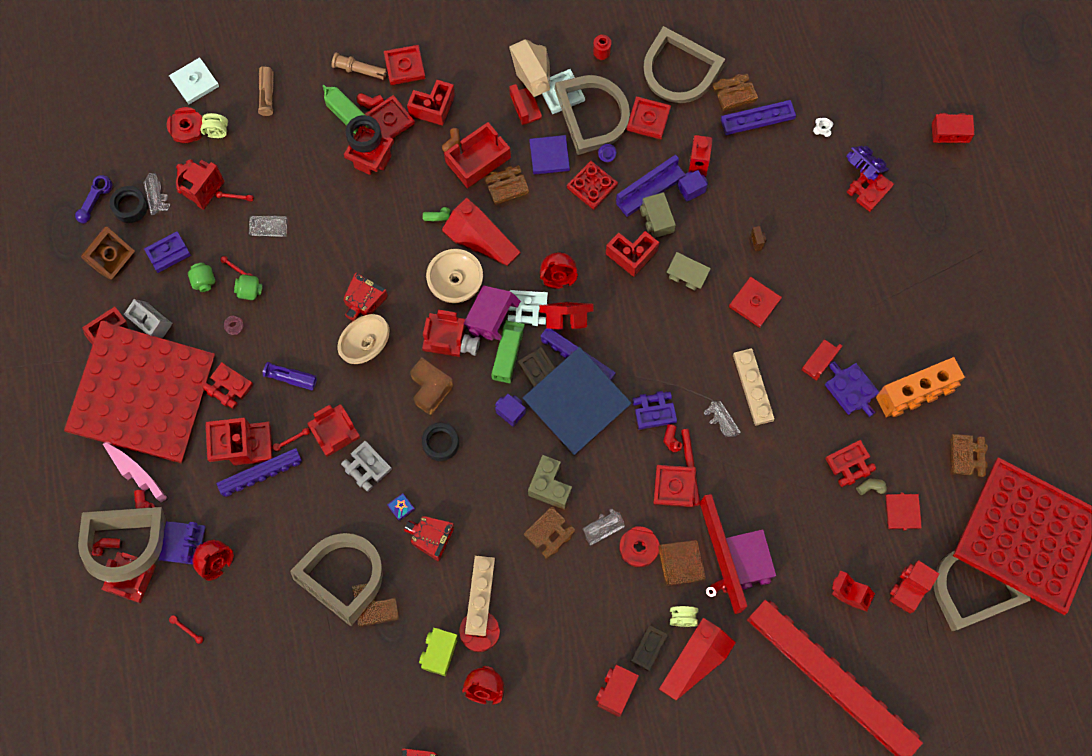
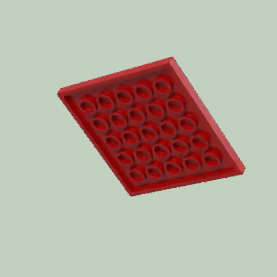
[64,321,215,463]
[953,458,1092,615]

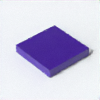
[530,135,570,174]

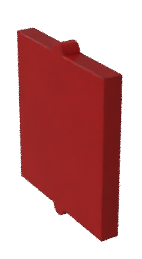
[885,492,922,531]

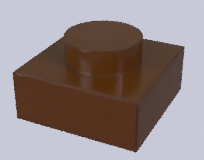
[750,226,766,251]

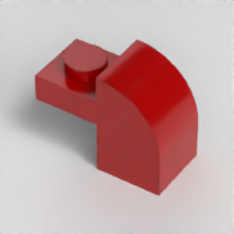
[832,571,875,612]

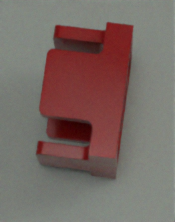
[344,126,394,175]
[179,160,225,210]
[539,302,593,329]
[422,310,466,357]
[307,404,360,457]
[102,552,156,603]

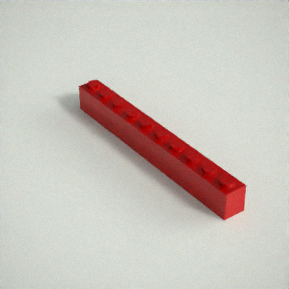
[747,600,923,756]

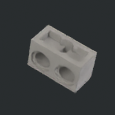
[124,299,173,338]

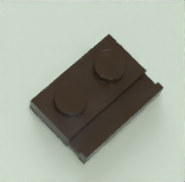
[518,347,555,387]

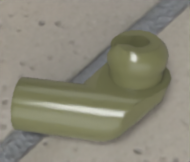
[856,478,887,495]

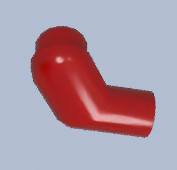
[356,93,384,109]
[664,424,682,453]
[134,490,155,509]
[92,538,120,556]
[706,579,728,597]

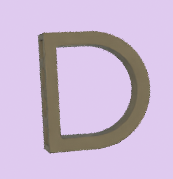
[644,26,725,103]
[554,75,630,155]
[78,507,166,582]
[290,533,383,626]
[934,551,1030,631]

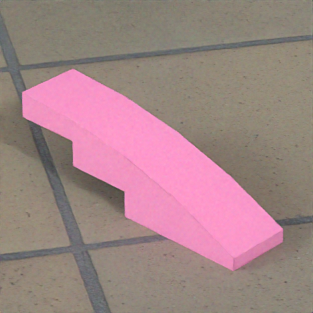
[103,443,168,502]

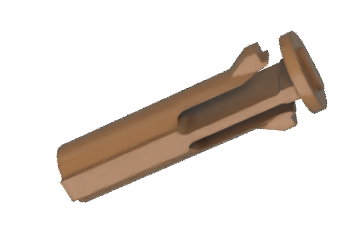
[258,67,273,116]

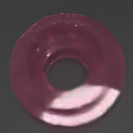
[224,316,243,335]

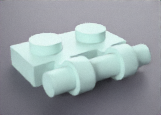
[508,290,548,326]

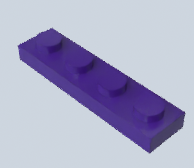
[721,100,796,135]

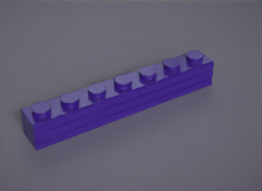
[541,328,616,381]
[216,448,302,497]

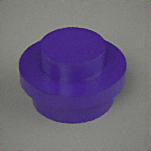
[598,144,616,162]

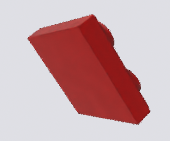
[567,161,618,210]

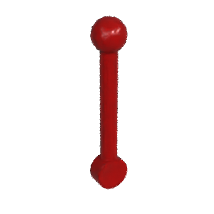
[216,191,254,201]
[220,256,252,276]
[273,428,310,452]
[169,615,203,644]

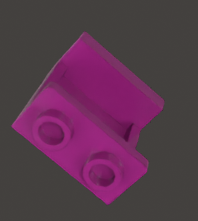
[464,285,521,340]
[726,530,776,590]

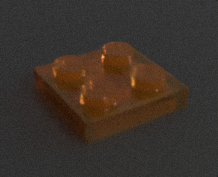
[658,540,706,585]

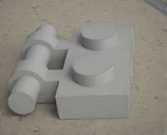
[341,441,392,492]

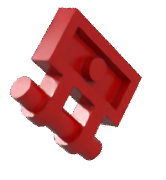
[847,169,894,212]
[202,362,254,409]
[825,440,876,487]

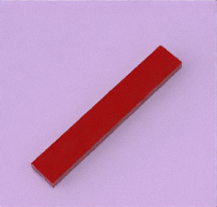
[700,494,747,614]

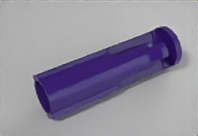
[263,362,317,390]

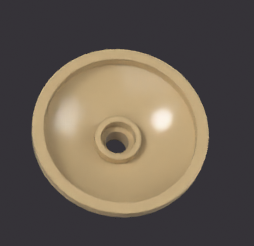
[426,249,483,303]
[338,314,390,364]

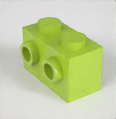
[419,628,458,676]

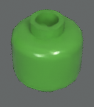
[188,263,215,292]
[234,274,262,300]

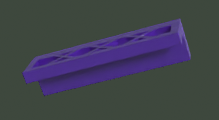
[616,154,685,217]

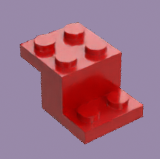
[206,418,273,465]

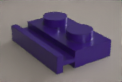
[144,231,191,273]

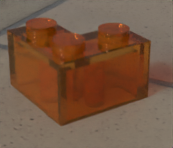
[410,358,454,415]

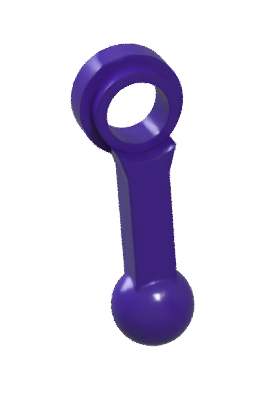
[75,175,112,223]

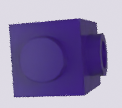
[677,170,708,202]
[495,394,526,427]

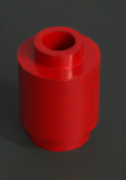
[593,35,611,60]

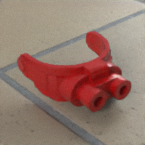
[176,159,194,194]

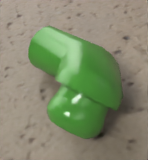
[423,207,451,221]

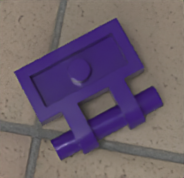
[632,391,677,430]

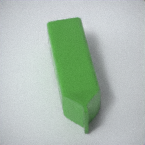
[323,85,369,134]
[491,320,525,383]

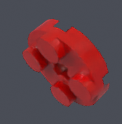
[167,107,202,143]
[619,527,660,567]
[459,613,500,652]

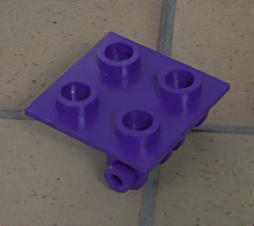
[846,146,889,181]
[159,521,205,564]

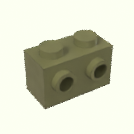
[640,192,676,238]
[667,252,711,291]

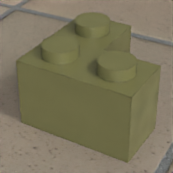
[528,455,572,510]

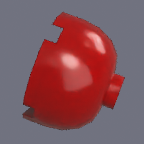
[540,252,578,289]
[192,540,234,581]
[462,666,504,704]

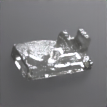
[144,173,170,215]
[249,216,288,236]
[704,401,741,437]
[583,509,625,546]

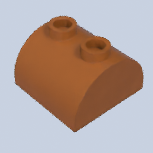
[81,227,135,280]

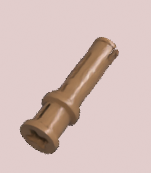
[332,52,387,80]

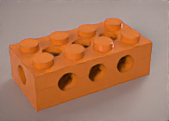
[876,357,965,417]

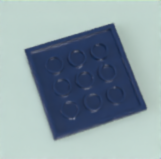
[522,347,632,456]

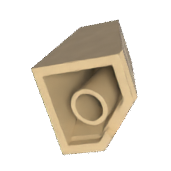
[509,39,550,97]

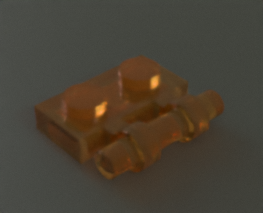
[713,73,758,111]
[484,166,529,205]
[951,434,988,477]
[524,507,575,559]

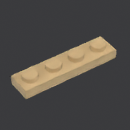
[733,348,774,426]
[465,556,495,636]

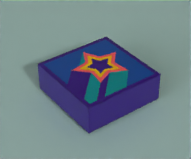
[387,493,415,521]

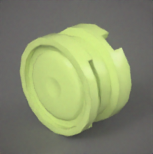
[201,113,228,138]
[670,606,698,627]

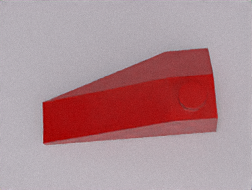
[442,198,521,266]

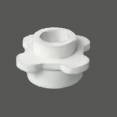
[813,118,833,137]

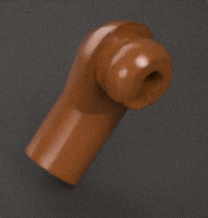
[442,128,460,152]

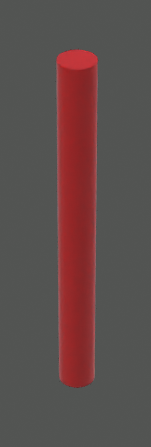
[681,429,700,506]

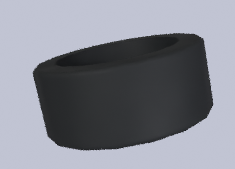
[345,115,382,153]
[110,186,148,223]
[422,422,459,461]

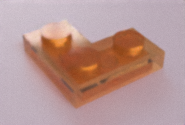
[352,583,399,627]

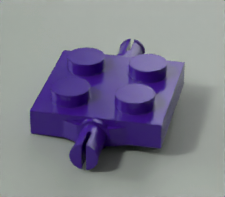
[825,361,879,417]

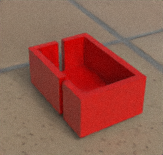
[444,122,511,189]

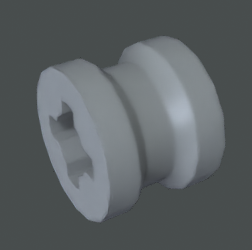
[460,334,480,356]

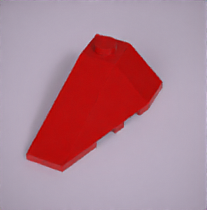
[659,618,736,700]

